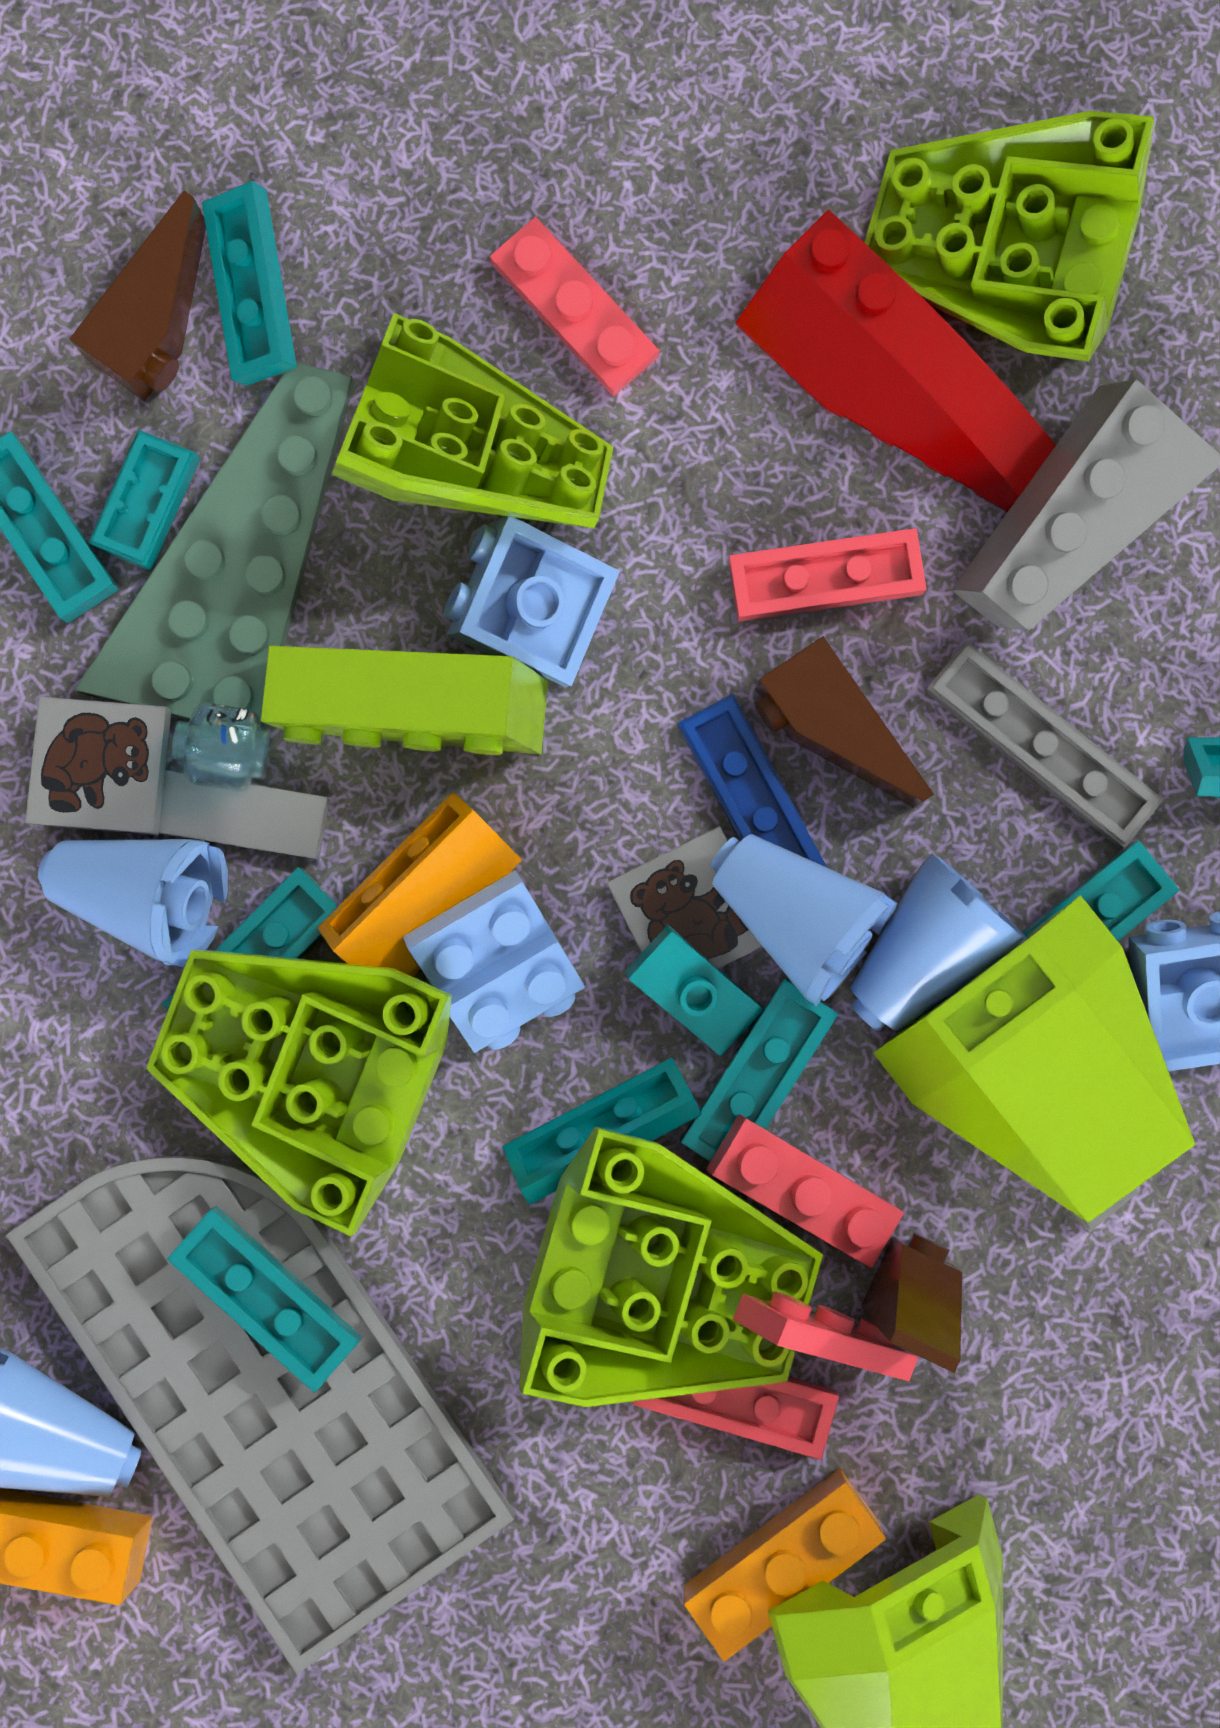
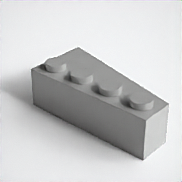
[951,379,1220,631]

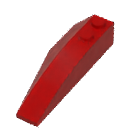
[735,209,1056,512]

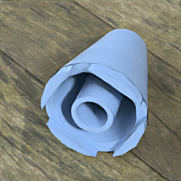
[710,834,897,1006]
[38,839,228,968]
[850,853,1027,1031]
[0,1349,142,1497]

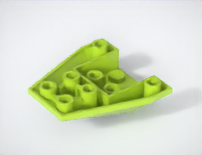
[864,110,1154,362]
[331,313,613,528]
[873,895,1196,1223]
[146,949,452,1237]
[519,1127,823,1407]
[768,1494,1003,1728]

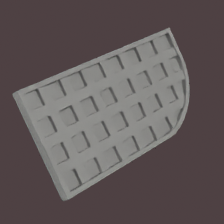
[6,1156,516,1674]

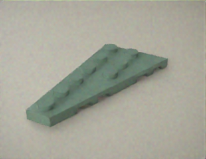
[75,363,354,737]

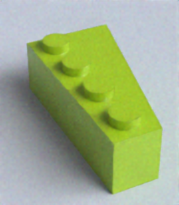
[261,645,548,755]

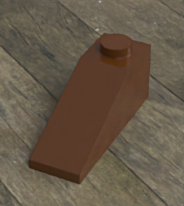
[69,191,206,402]
[754,636,934,808]
[861,1233,962,1373]

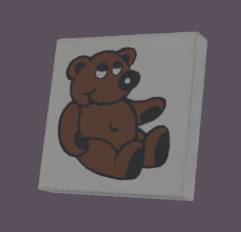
[25,697,171,836]
[607,826,763,968]

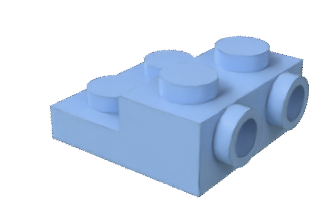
[443,516,620,687]
[403,870,585,1053]
[1128,911,1220,1071]

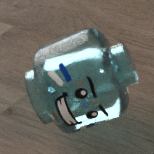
[172,703,270,792]

